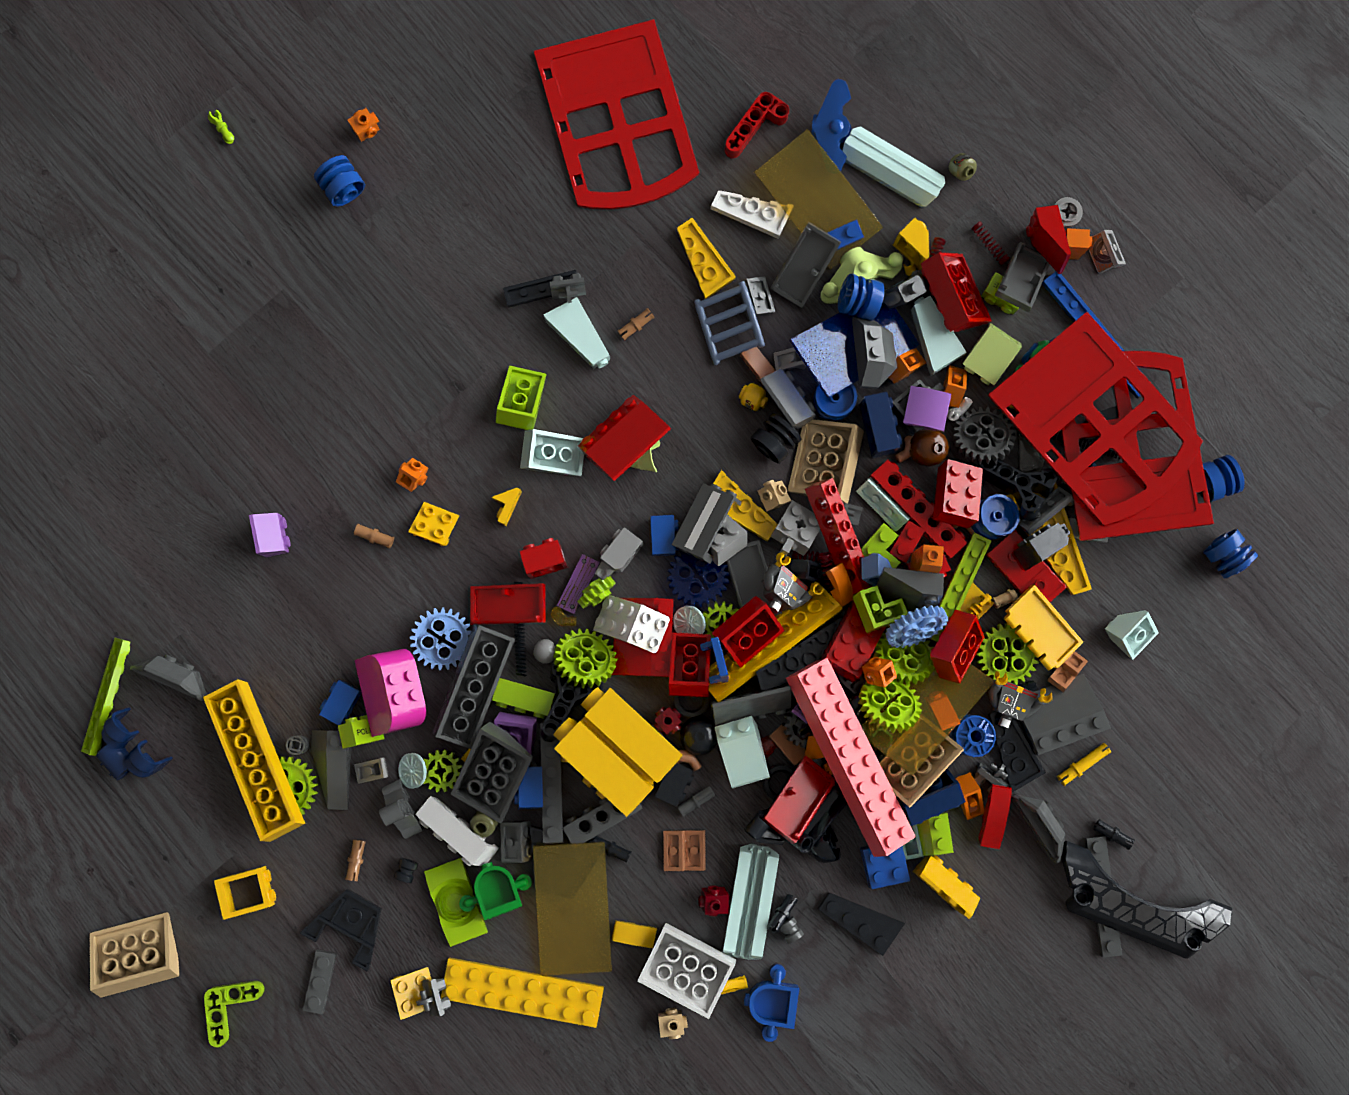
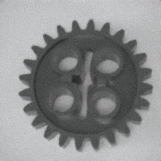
[953,407,1016,464]

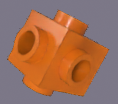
[347,108,380,142]
[396,458,428,492]
[862,657,897,688]

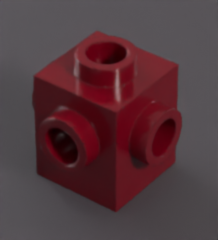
[654,707,682,735]
[698,885,729,916]

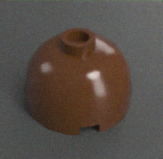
[910,429,949,467]

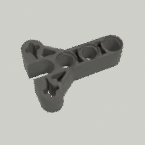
[379,779,424,839]

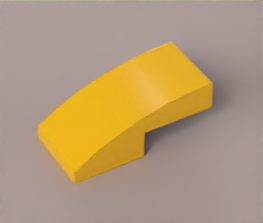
[612,920,657,948]

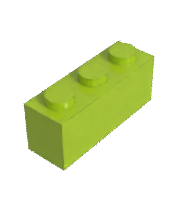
[492,678,556,719]

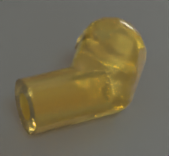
[551,606,577,626]

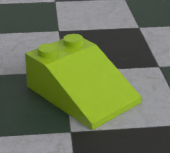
[496,365,546,430]

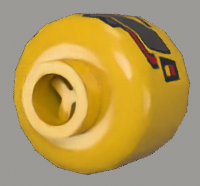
[739,383,768,411]

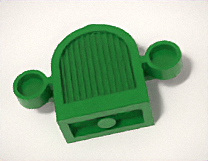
[459,862,532,921]

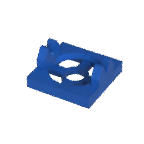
[700,637,729,684]

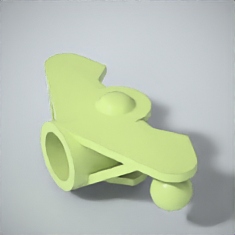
[820,247,903,304]

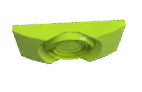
[424,857,488,947]

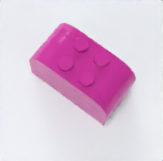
[355,649,426,737]

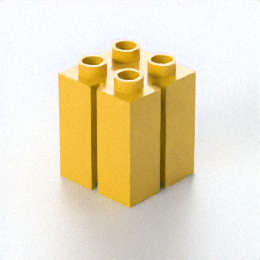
[553,687,683,817]

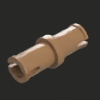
[618,308,655,340]
[354,524,395,549]
[345,840,366,881]

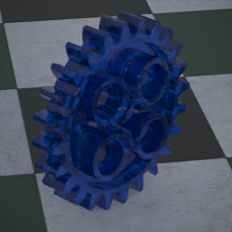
[667,551,729,608]

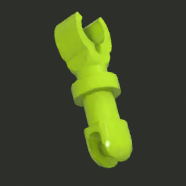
[208,110,234,144]

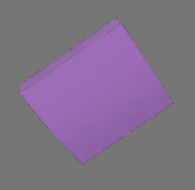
[903,386,951,432]

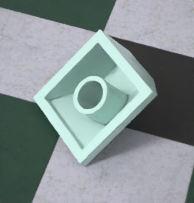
[1105,610,1159,660]

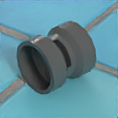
[285,735,310,755]
[779,916,804,944]

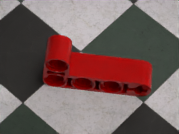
[725,92,789,158]

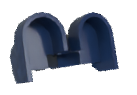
[96,707,173,780]

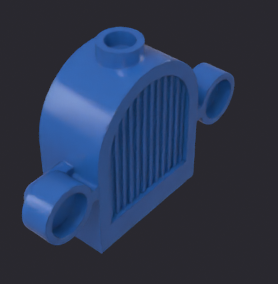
[744,964,799,1042]

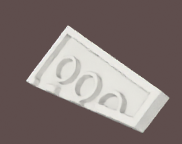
[710,190,794,239]

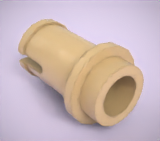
[992,589,1018,609]

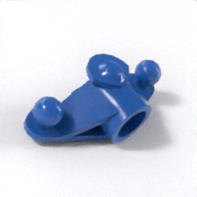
[812,79,852,174]

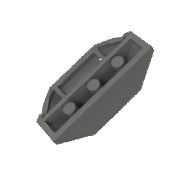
[852,316,897,389]
[129,654,207,701]
[1011,793,1065,863]

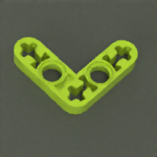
[204,981,264,1047]

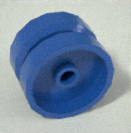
[812,375,857,422]
[971,494,1020,540]

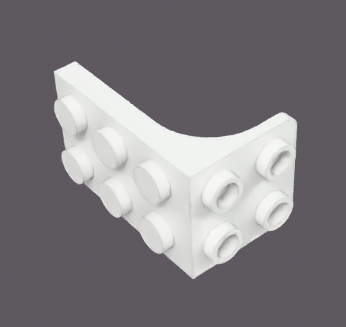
[593,595,670,653]

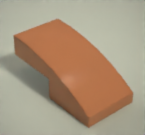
[1048,651,1088,692]

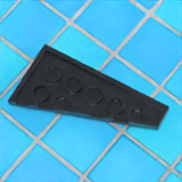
[755,616,869,692]

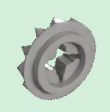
[1055,197,1083,227]

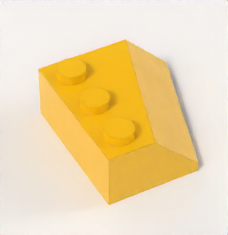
[912,855,980,919]

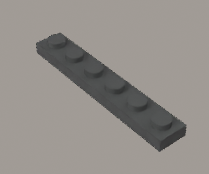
[540,723,563,843]
[1084,836,1122,958]

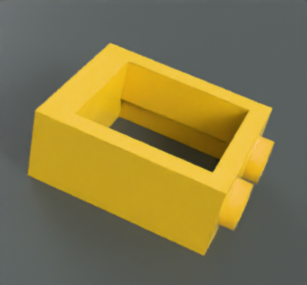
[214,866,276,920]

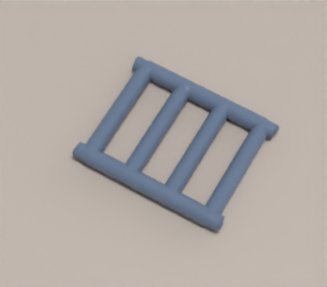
[694,281,765,365]

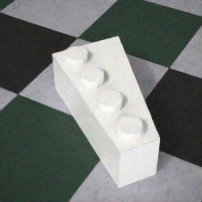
[416,796,499,866]

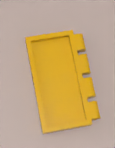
[1004,585,1083,671]

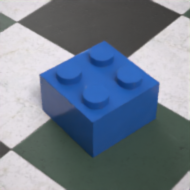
[860,846,910,889]

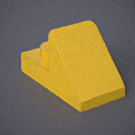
[492,488,522,526]

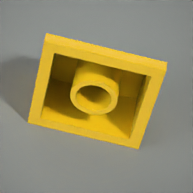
[893,218,929,271]

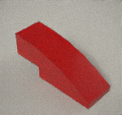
[979,784,1012,850]

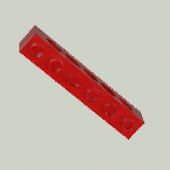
[869,460,967,560]
[805,478,872,594]

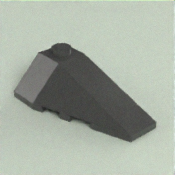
[311,730,351,810]

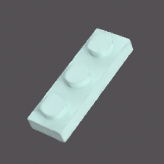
[856,477,910,532]

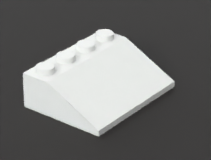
[638,923,736,1019]

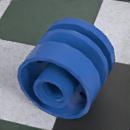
[314,155,365,207]
[838,274,884,321]
[1199,455,1244,502]
[1203,529,1258,579]
[946,714,996,757]

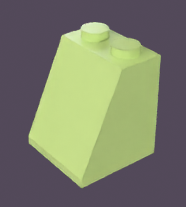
[963,323,1022,385]

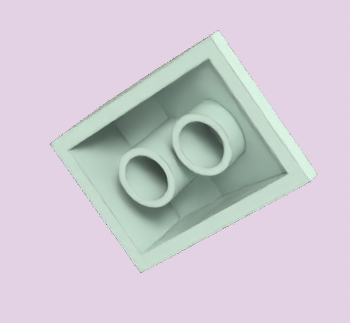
[520,429,584,476]
[715,716,770,789]

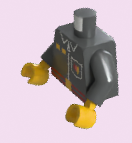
[763,552,824,614]
[988,671,1052,729]

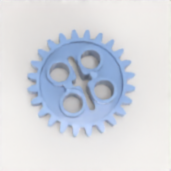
[885,605,948,648]
[410,607,471,670]

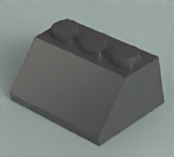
[760,368,817,430]

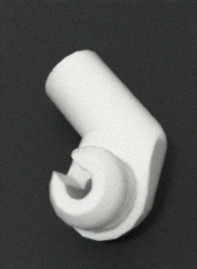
[947,397,972,421]

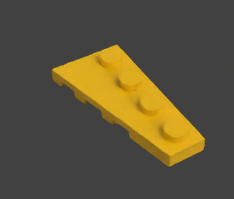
[677,218,736,299]
[713,470,778,542]

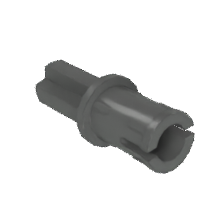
[677,787,715,817]

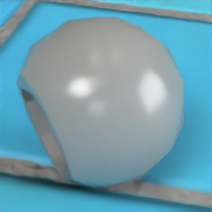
[533,639,555,664]

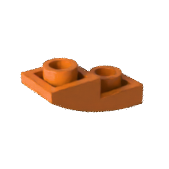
[826,563,853,607]

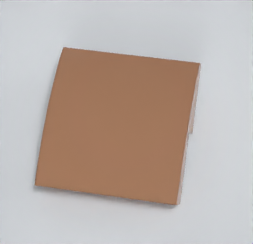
[663,830,706,871]

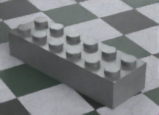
[431,624,515,749]

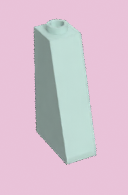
[911,296,967,376]
[544,297,610,369]

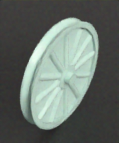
[673,606,706,634]
[398,753,427,789]

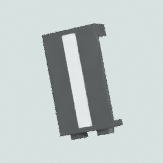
[672,483,742,564]

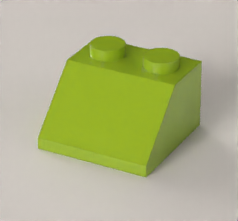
[917,812,954,856]

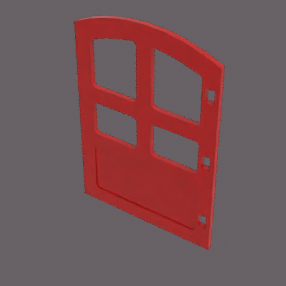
[534,19,699,209]
[988,312,1203,526]
[1061,351,1214,541]

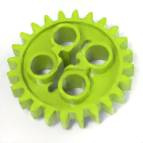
[976,623,1039,685]
[553,629,617,688]
[873,631,935,685]
[858,678,922,733]
[280,756,318,815]

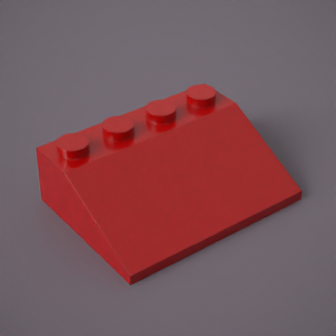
[920,252,992,332]
[578,395,671,481]
[612,598,673,677]

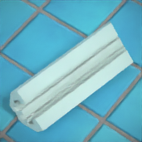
[843,126,945,208]
[722,844,779,960]

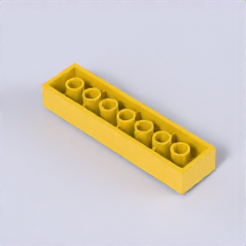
[203,679,305,842]

